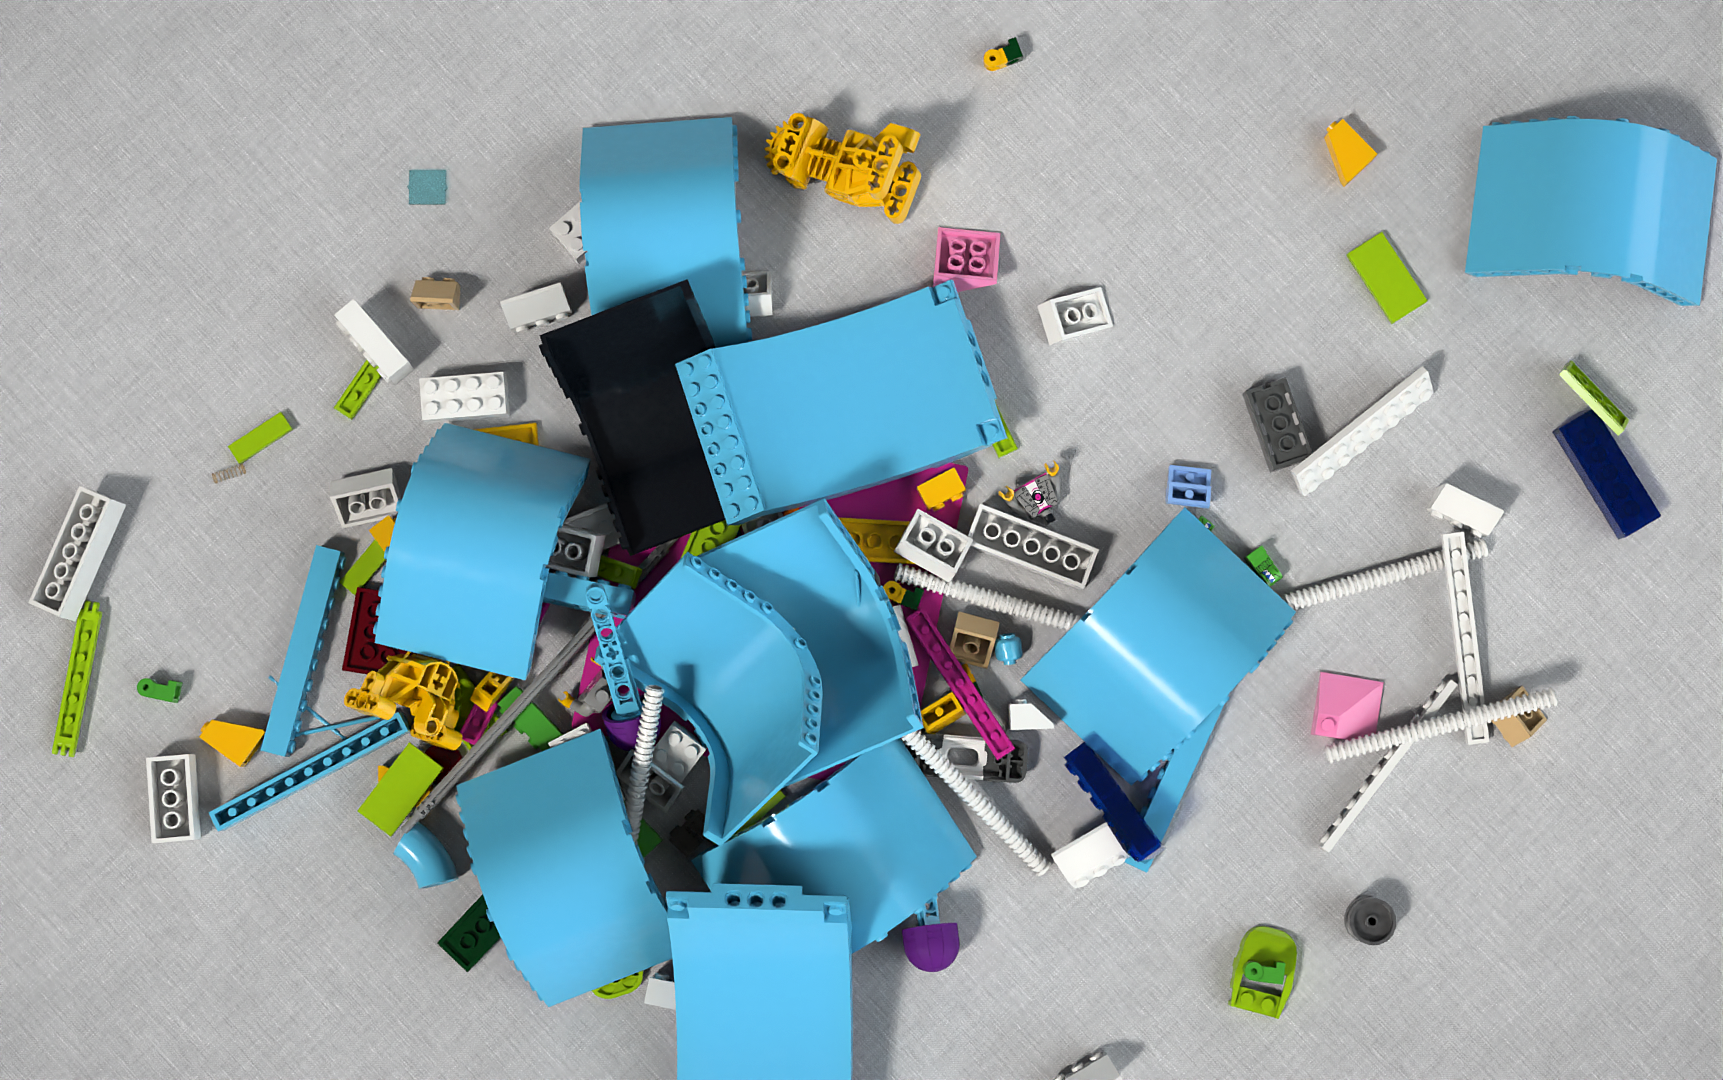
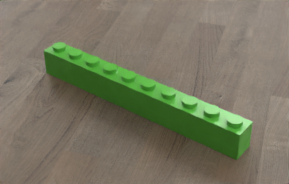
[498,686,663,858]

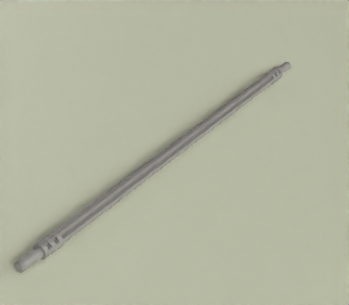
[400,538,679,834]

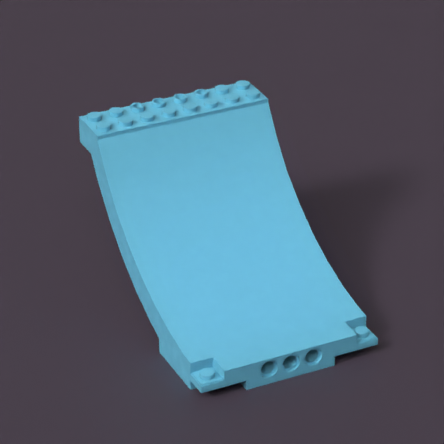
[675,280,1007,525]
[666,883,853,1080]

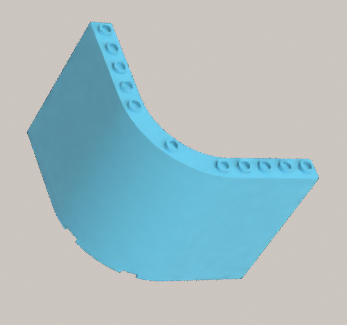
[1465,116,1717,306]
[580,117,752,348]
[373,423,591,680]
[697,498,924,788]
[1021,507,1296,786]
[594,552,822,846]
[456,729,673,1007]
[691,738,977,954]

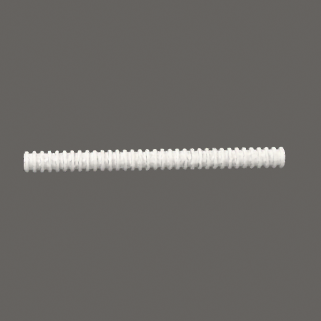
[1279,539,1488,610]
[894,563,1080,632]
[625,685,665,845]
[1325,687,1558,763]
[901,730,1051,876]

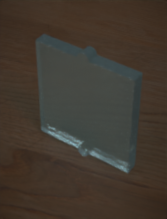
[407,170,448,205]

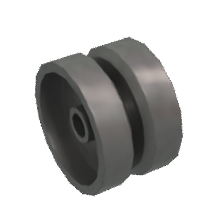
[1344,897,1396,945]

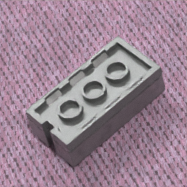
[1242,377,1312,473]

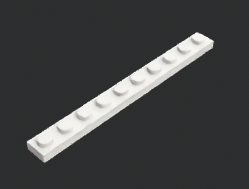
[1441,532,1489,745]
[1318,679,1458,853]

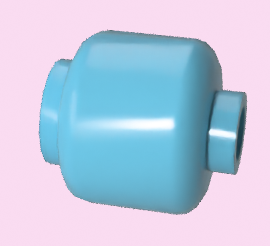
[994,633,1023,665]

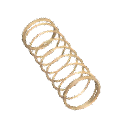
[212,464,246,483]

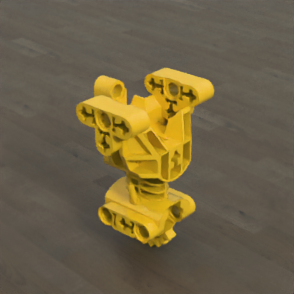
[764,113,921,224]
[344,651,463,750]

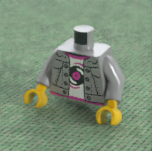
[998,460,1061,526]
[558,657,619,717]

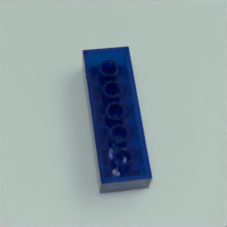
[1552,409,1661,540]
[1064,742,1166,864]

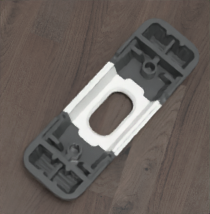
[901,733,1028,783]

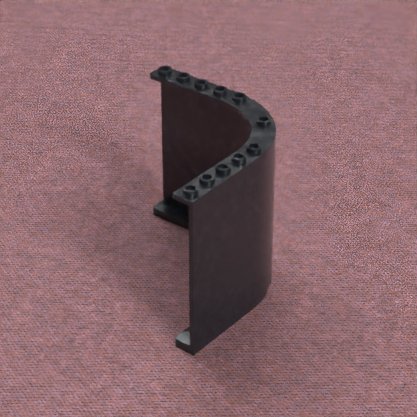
[539,279,726,556]

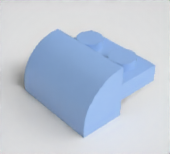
[1165,465,1211,509]

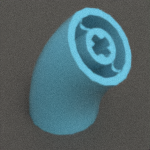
[393,822,459,889]

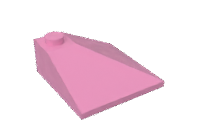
[933,227,1000,292]
[1311,672,1384,741]

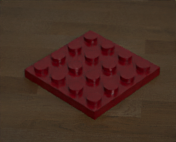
[342,587,417,674]

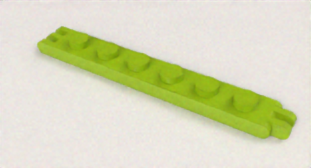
[52,600,102,757]

